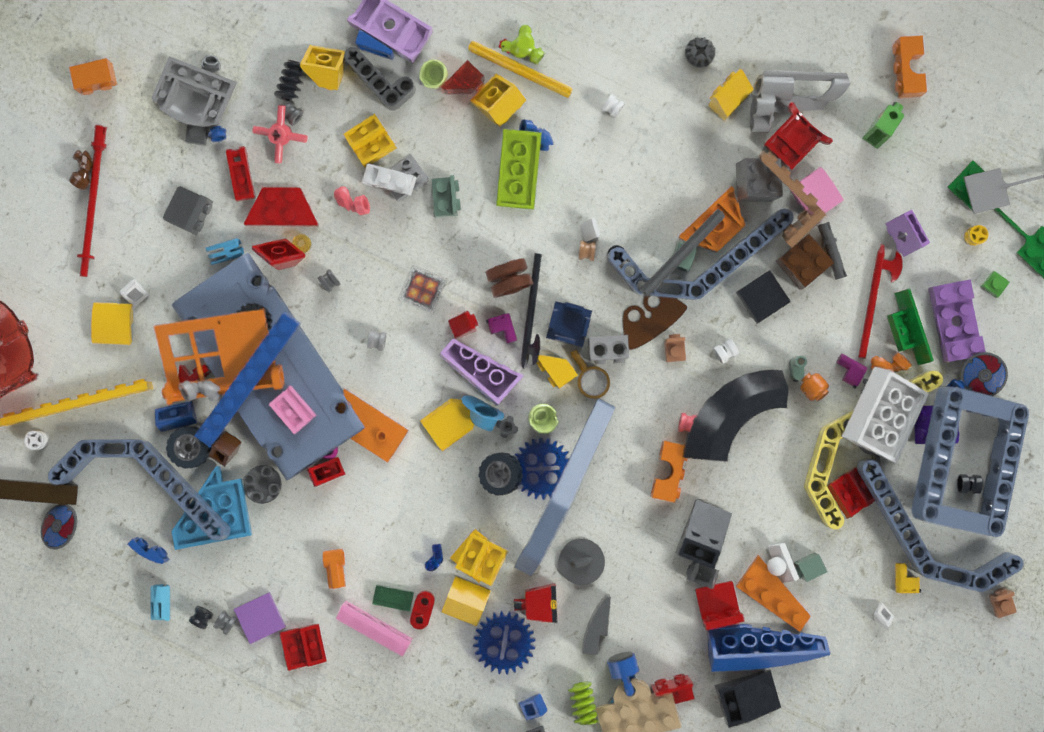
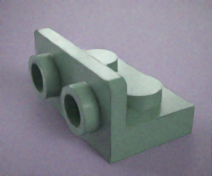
[432,175,461,218]

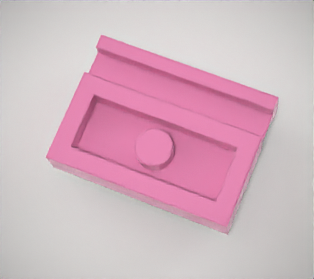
[269,386,317,434]

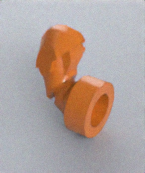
[870,352,912,372]

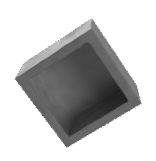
[735,158,783,201]

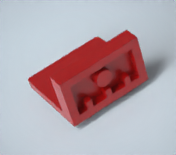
[695,581,745,630]
[651,674,695,704]

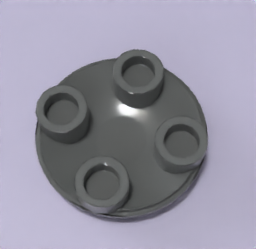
[243,465,282,504]

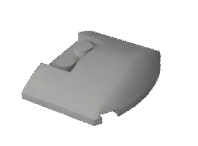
[151,56,237,127]

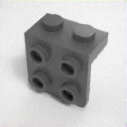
[163,186,213,236]

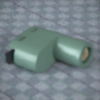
[789,356,807,382]

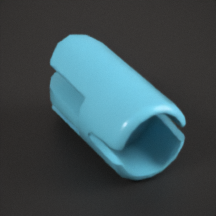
[150,584,170,621]

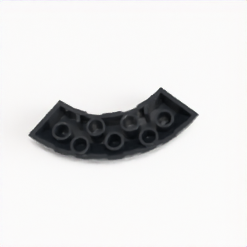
[683,370,789,462]

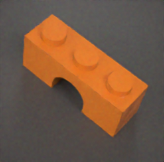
[892,35,927,98]
[650,440,688,503]

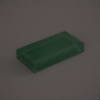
[372,584,414,612]

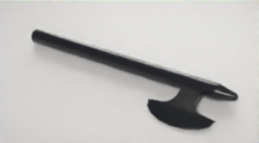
[521,253,542,369]

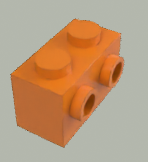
[69,58,117,95]

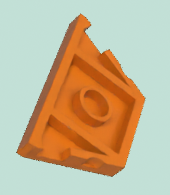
[678,186,745,253]

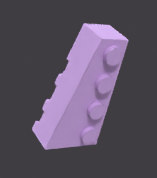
[440,339,524,406]

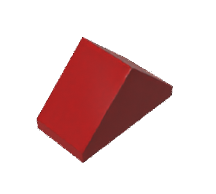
[307,457,345,487]

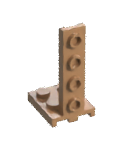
[759,151,827,248]

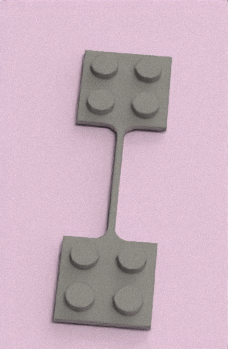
[963,168,1044,214]

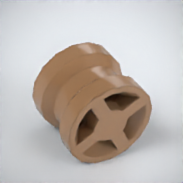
[578,241,596,261]

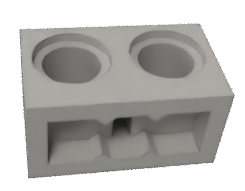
[588,335,629,365]

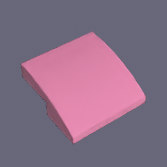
[790,167,844,213]

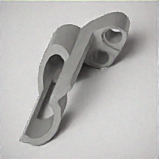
[750,71,850,132]

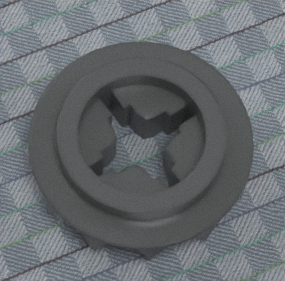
[685,37,715,68]

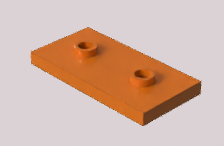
[338,389,409,463]

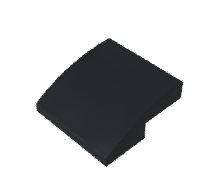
[736,270,791,324]

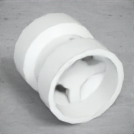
[713,338,739,364]

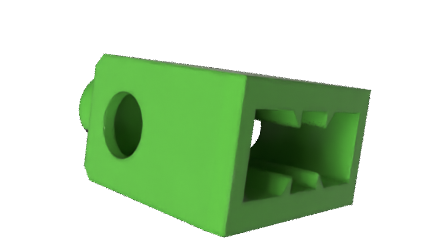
[862,102,904,149]

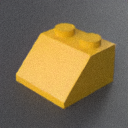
[470,74,526,127]

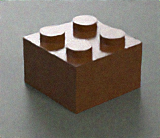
[776,234,834,290]

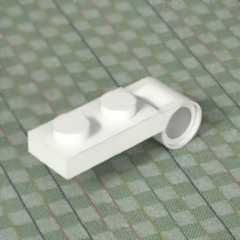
[361,164,417,196]

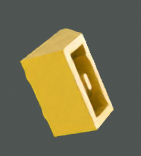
[708,68,754,121]

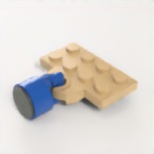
[596,652,682,732]

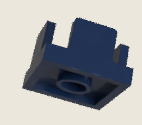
[546,301,592,348]

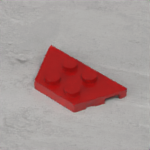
[244,187,319,227]

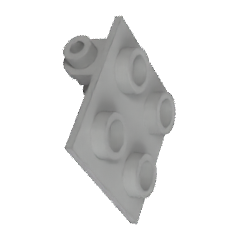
[389,154,429,201]

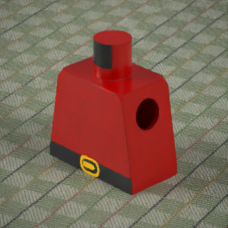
[514,583,558,623]

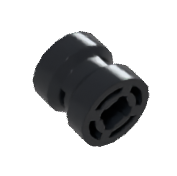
[957,474,983,494]

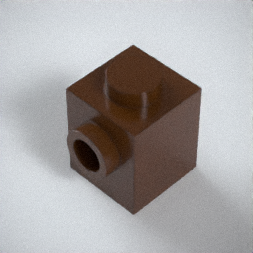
[209,432,242,467]

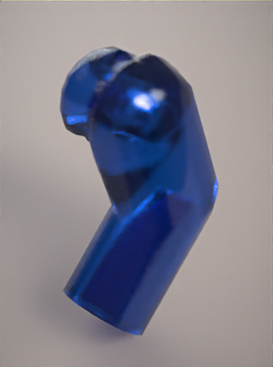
[425,544,443,571]

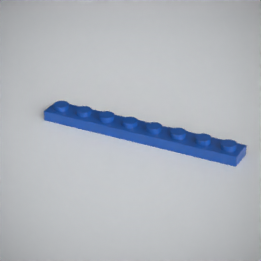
[194,312,301,447]

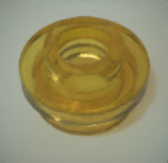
[292,234,312,253]

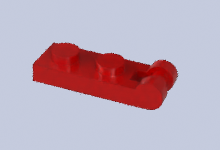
[226,146,256,202]

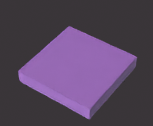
[234,592,286,644]

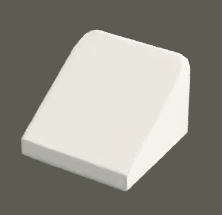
[580,218,600,242]
[120,279,149,308]

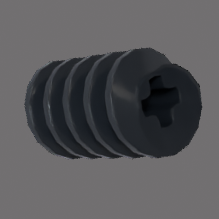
[274,60,306,103]

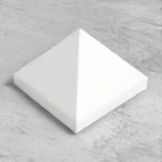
[874,603,894,628]

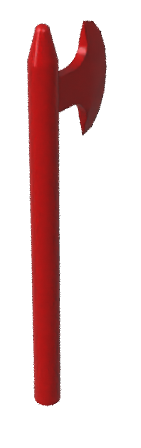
[858,244,903,359]

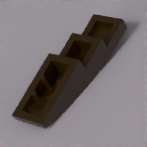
[0,479,78,505]

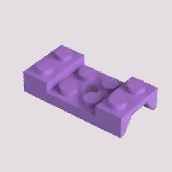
[928,279,986,362]

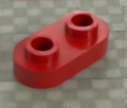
[410,591,435,630]

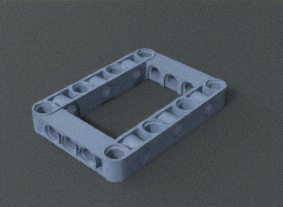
[912,387,1029,537]

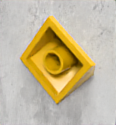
[441,576,491,626]

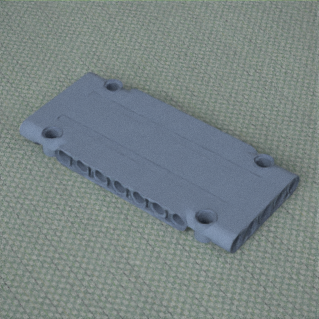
[172,253,365,481]

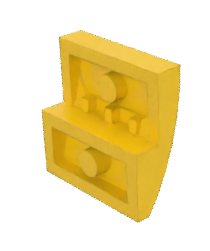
[343,114,397,168]
[91,302,133,345]
[455,533,509,586]

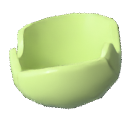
[419,59,448,89]
[528,403,559,434]

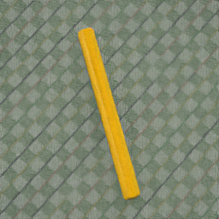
[468,41,572,98]

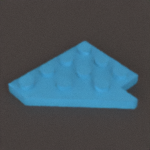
[171,466,252,550]

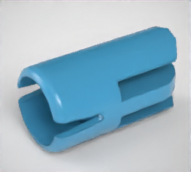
[205,238,244,265]

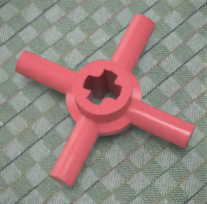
[253,105,308,163]

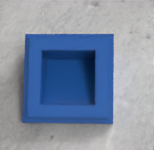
[519,694,548,721]

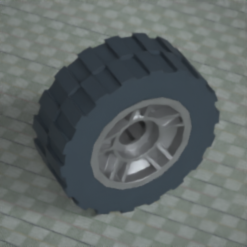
[166,426,212,469]
[478,452,523,496]

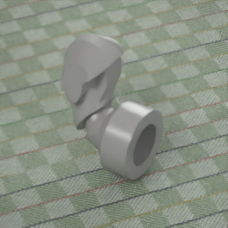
[179,380,220,402]

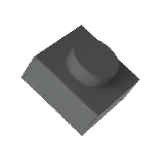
[185,124,208,146]

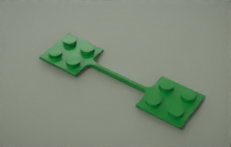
[947,160,1044,279]

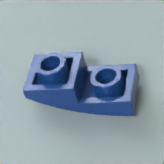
[127,537,170,564]

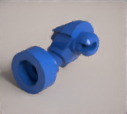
[519,119,554,151]

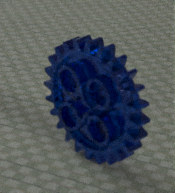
[515,437,569,500]
[473,610,536,675]

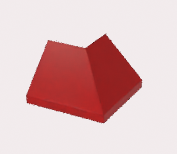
[252,238,305,270]

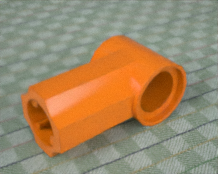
[323,549,346,589]

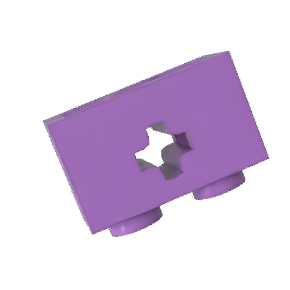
[885,209,930,257]

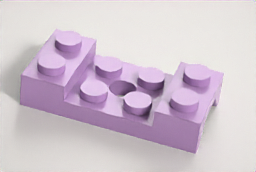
[347,0,433,63]

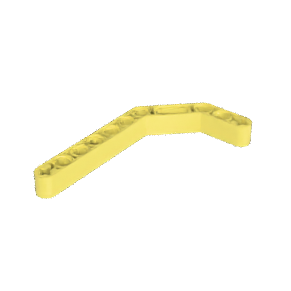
[804,371,943,530]

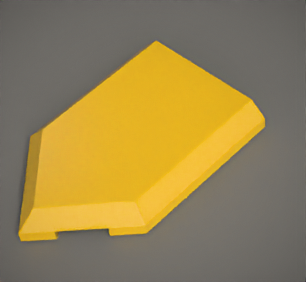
[420,398,474,451]

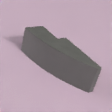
[582,594,611,655]

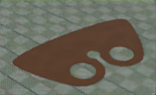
[623,291,687,350]

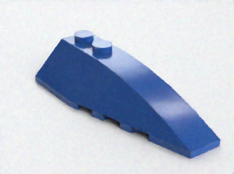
[707,624,830,672]

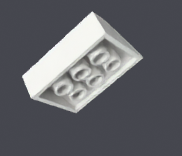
[842,366,929,463]

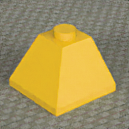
[300,45,346,90]

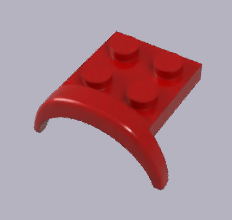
[764,102,833,171]

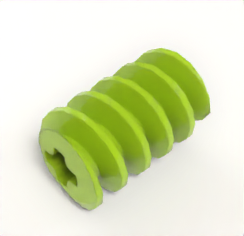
[568,681,598,725]

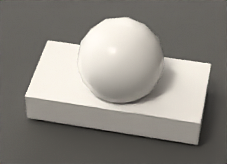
[767,543,799,583]

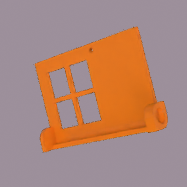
[154,309,285,405]

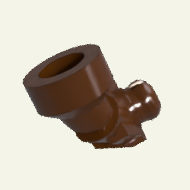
[69,150,93,190]

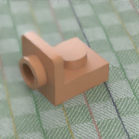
[664,334,686,362]
[989,588,1017,618]

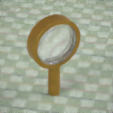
[570,349,610,399]

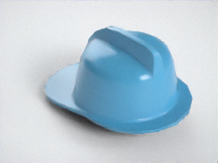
[462,395,504,431]

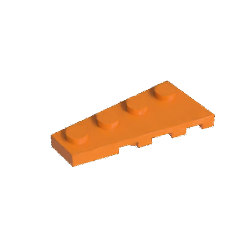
[736,555,811,632]

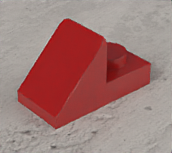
[178,364,212,383]

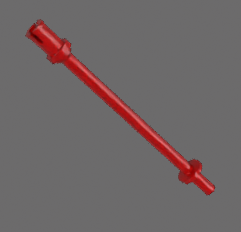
[77,125,107,277]

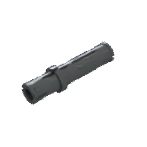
[818,222,847,280]

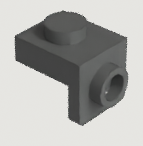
[686,562,720,589]

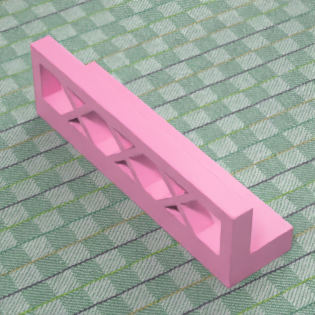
[336,601,413,657]

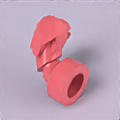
[334,186,370,215]

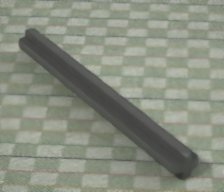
[640,209,725,297]

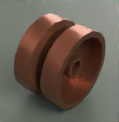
[485,258,533,298]

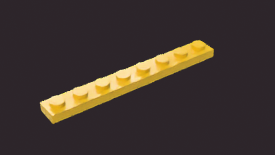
[0,379,153,427]

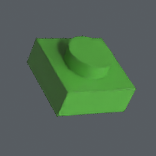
[981,271,1010,298]

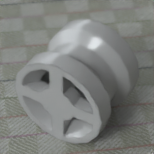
[367,330,387,351]

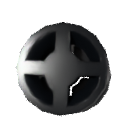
[189,606,214,629]

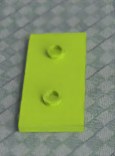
[496,129,542,210]

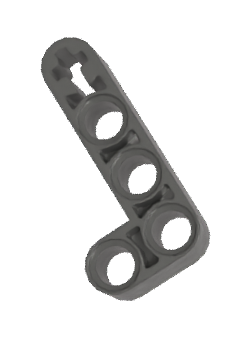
[344,47,415,111]

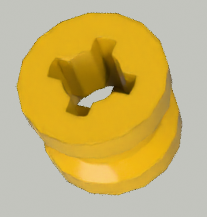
[964,225,989,246]

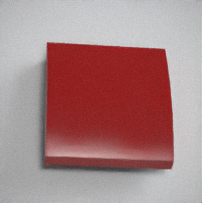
[827,466,875,519]
[279,624,327,671]

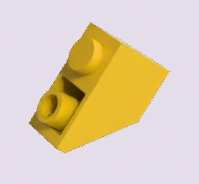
[536,355,578,389]

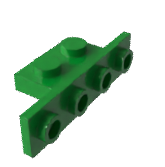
[887,288,934,365]

